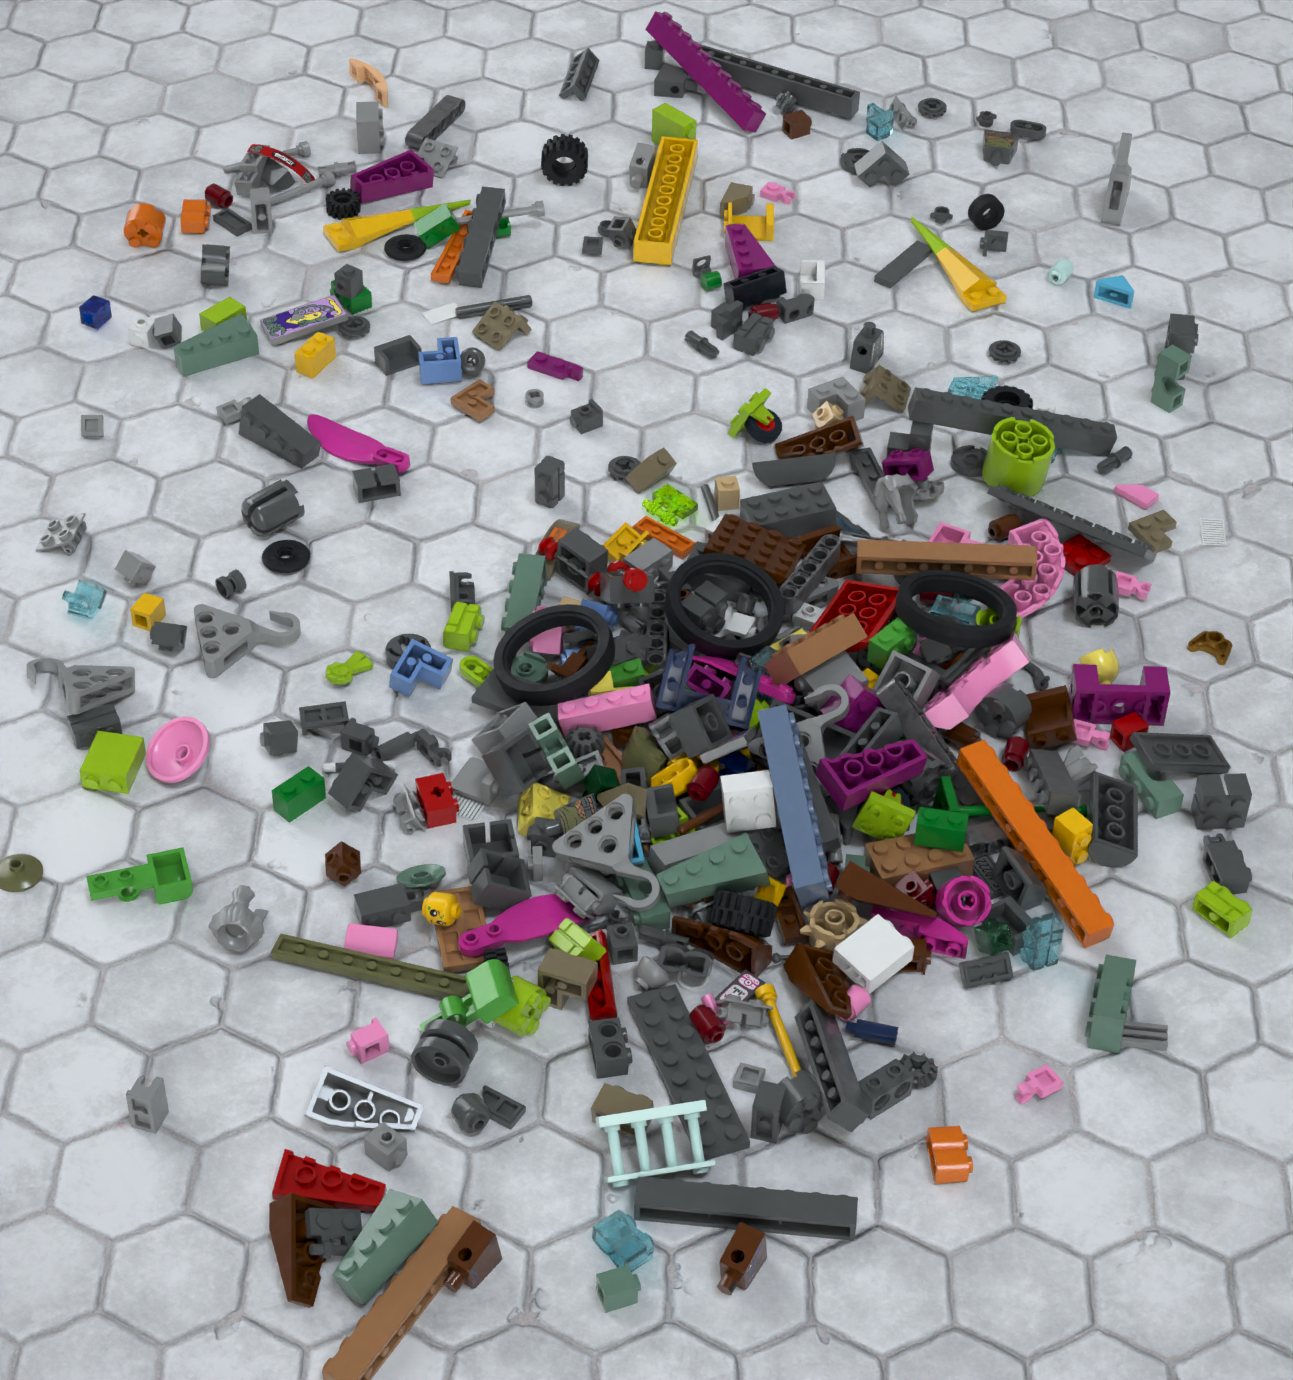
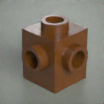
[325,841,361,886]

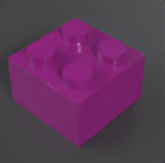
[820,674,886,734]

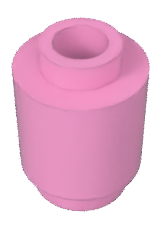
[837,985,871,1022]

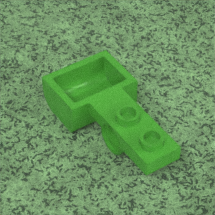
[86,847,193,904]
[420,959,519,1032]

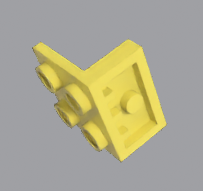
[518,782,571,836]

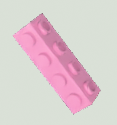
[557,684,657,739]

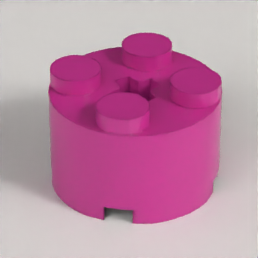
[934,876,992,928]

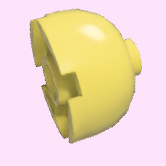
[1071,648,1119,684]

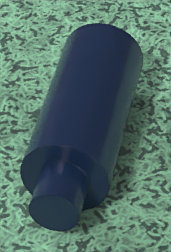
[845,1019,899,1046]

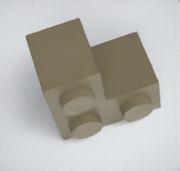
[538,948,598,1010]

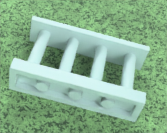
[595,1100,716,1187]

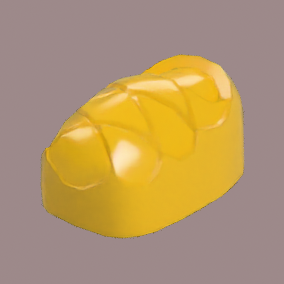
[650,758,698,797]

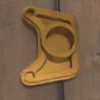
[1187,631,1233,665]

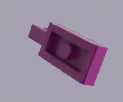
[527,351,583,381]

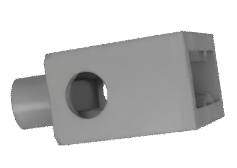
[629,143,656,189]

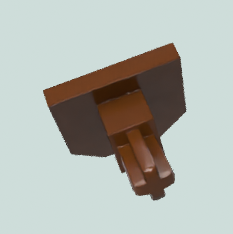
[545,640,595,680]

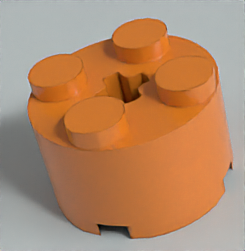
[123,203,166,248]

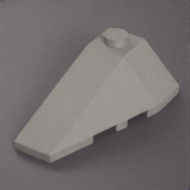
[304,1066,424,1131]

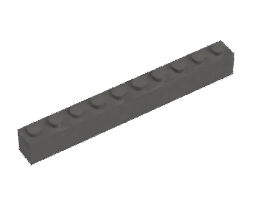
[700,44,860,119]
[907,387,1117,457]

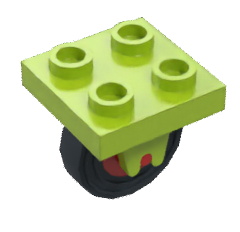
[728,388,782,443]
[852,786,916,840]

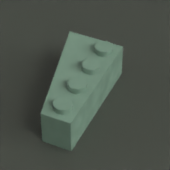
[173,313,259,377]
[501,553,548,642]
[1085,954,1136,1054]
[332,1189,439,1305]

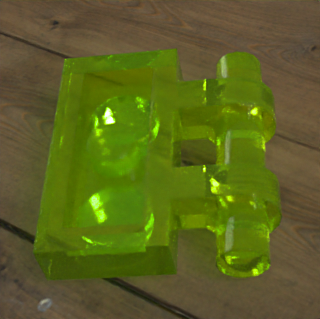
[642,483,698,527]

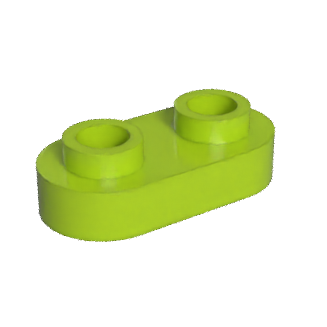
[460,656,493,688]

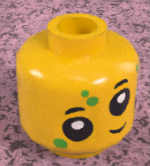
[422,892,461,926]

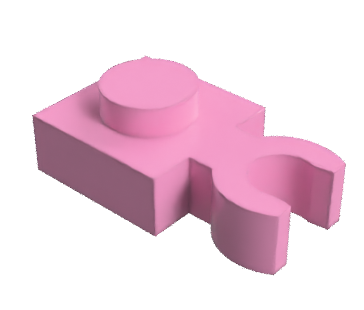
[760,182,796,205]
[1115,571,1152,599]

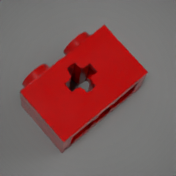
[415,773,459,829]

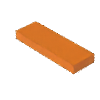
[632,516,696,560]

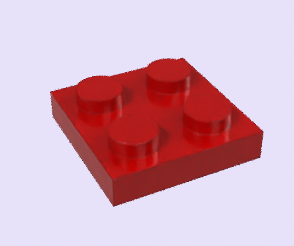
[1063,534,1112,576]

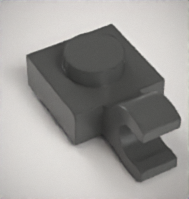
[416,728,452,767]

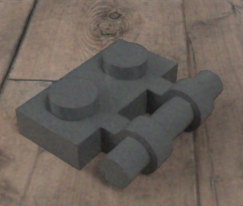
[305,1208,362,1258]

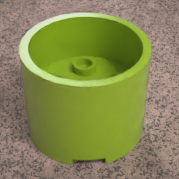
[982,417,1055,497]

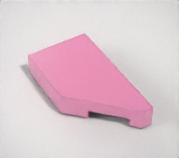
[1114,485,1159,510]

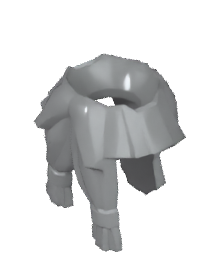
[872,474,918,530]
[208,885,269,952]

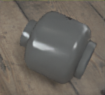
[460,347,486,375]
[451,1093,491,1133]

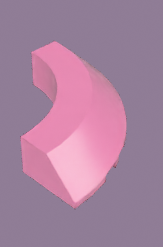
[999,518,1065,618]
[923,632,1030,730]

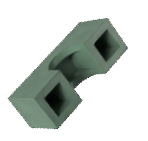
[1151,344,1192,413]
[528,712,585,790]
[1118,750,1184,819]
[615,859,671,930]

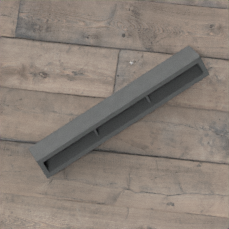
[634,1177,858,1241]

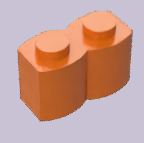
[181,199,211,233]
[926,1126,973,1184]

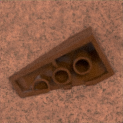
[775,416,864,459]
[834,861,938,919]
[783,943,852,1018]
[269,1193,334,1308]

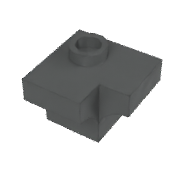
[711,300,743,341]
[648,713,684,761]

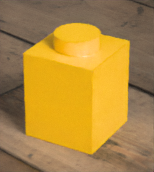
[130,592,166,631]

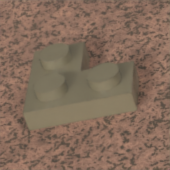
[1128,510,1177,553]

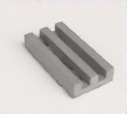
[1121,1021,1168,1051]

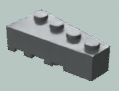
[238,394,321,469]

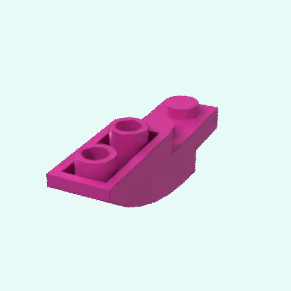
[870,906,969,959]

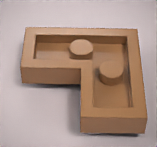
[451,379,495,422]

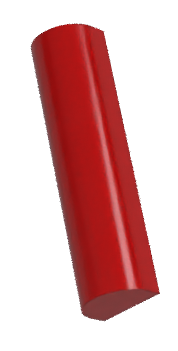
[588,929,618,1021]

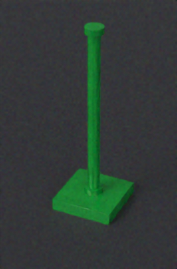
[932,776,1087,818]

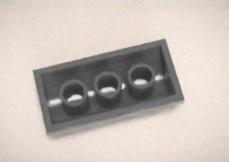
[1089,771,1138,868]

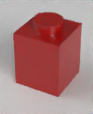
[1109,712,1149,752]

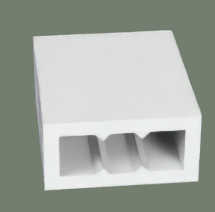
[833,914,914,994]

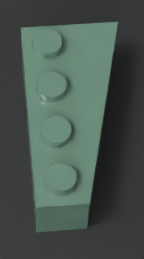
[656,833,771,908]

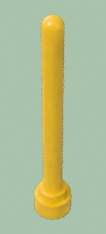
[755,984,802,1077]

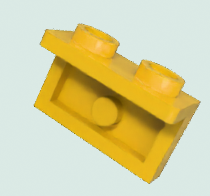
[603,522,649,562]

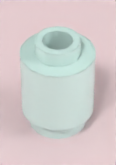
[1047,259,1073,285]

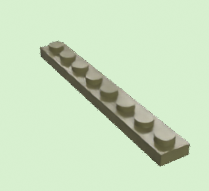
[271,933,470,999]

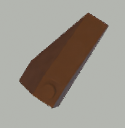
[671,915,773,977]

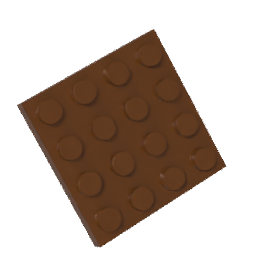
[703,513,807,585]

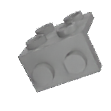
[451,757,501,805]

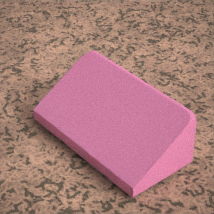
[344,923,399,960]

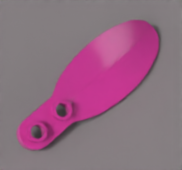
[307,414,410,473]
[691,656,796,704]
[458,894,597,957]

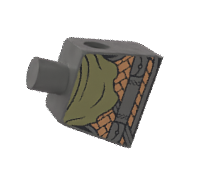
[982,129,1019,166]
[543,793,602,843]

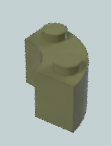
[621,725,668,788]

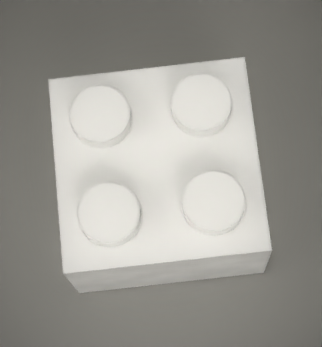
[720,770,776,833]

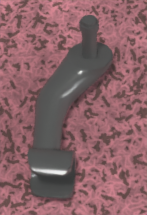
[1024,661,1050,690]

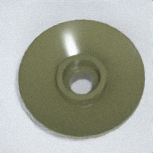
[0,854,43,892]

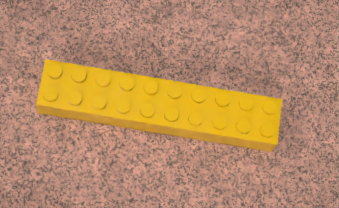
[633,136,698,265]

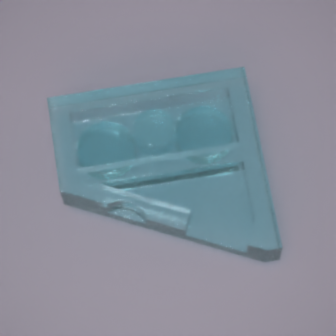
[948,376,998,399]

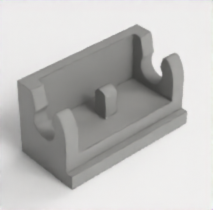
[126,1075,169,1134]

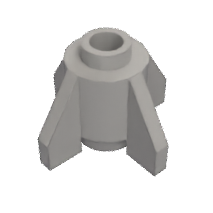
[1063,745,1098,790]

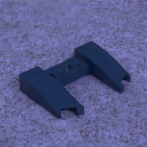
[655,644,762,729]

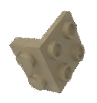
[472,301,532,350]
[859,365,911,413]

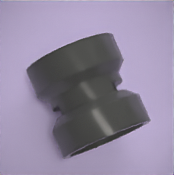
[215,569,247,599]

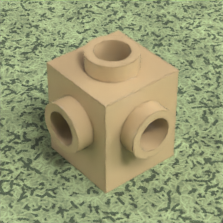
[812,401,844,428]

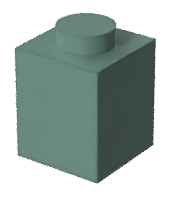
[596,1265,641,1313]

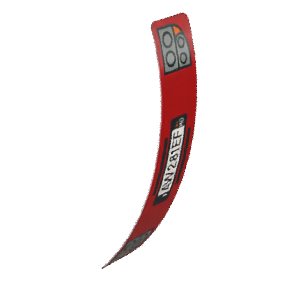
[247,144,315,183]

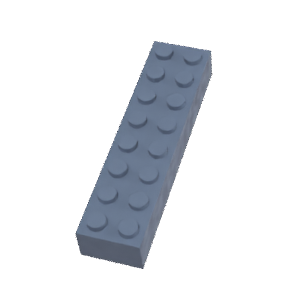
[757,704,833,907]

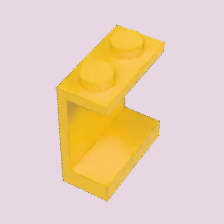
[724,202,774,241]

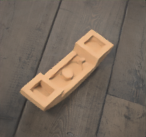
[349,58,388,108]

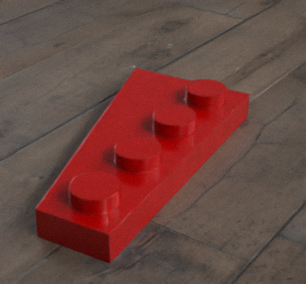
[272,1149,387,1212]

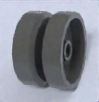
[411,1019,478,1086]

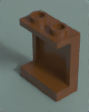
[798,524,857,584]
[1026,685,1077,749]

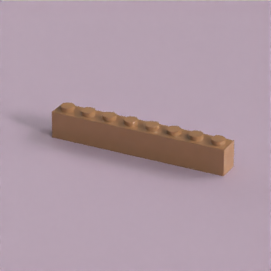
[856,539,1037,580]
[322,1206,481,1380]

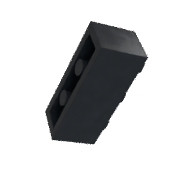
[723,266,787,310]

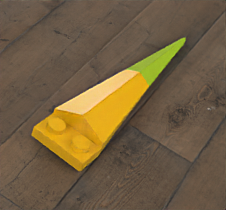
[323,200,471,252]
[911,216,1007,312]

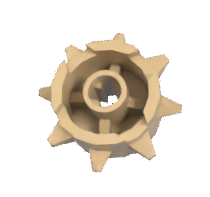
[800,898,868,952]

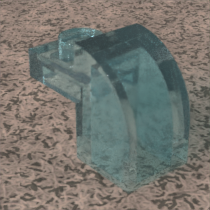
[866,103,894,141]
[61,580,107,620]

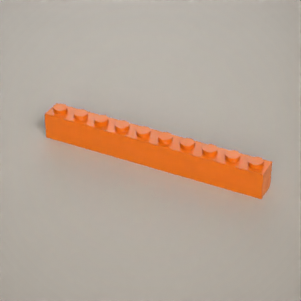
[956,739,1115,949]

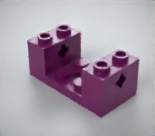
[1069,664,1171,726]

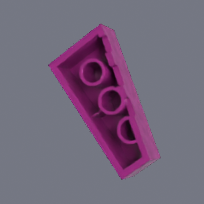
[350,150,434,203]
[725,224,776,279]
[815,739,928,812]

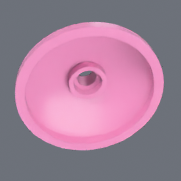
[146,716,210,783]

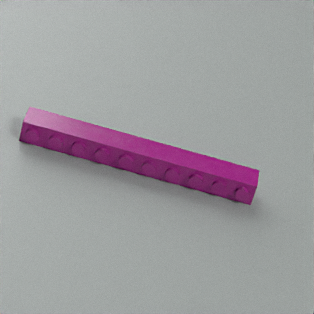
[645,11,766,133]

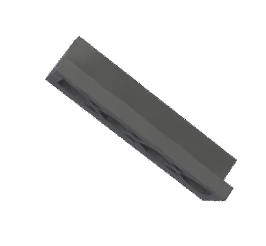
[559,48,600,101]

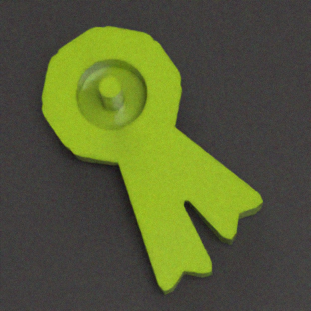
[325,650,374,685]

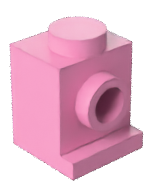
[346,1017,389,1064]

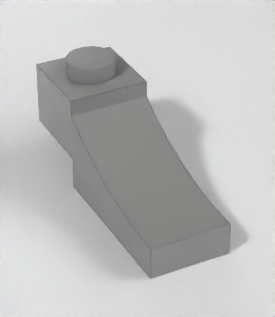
[234,144,270,196]

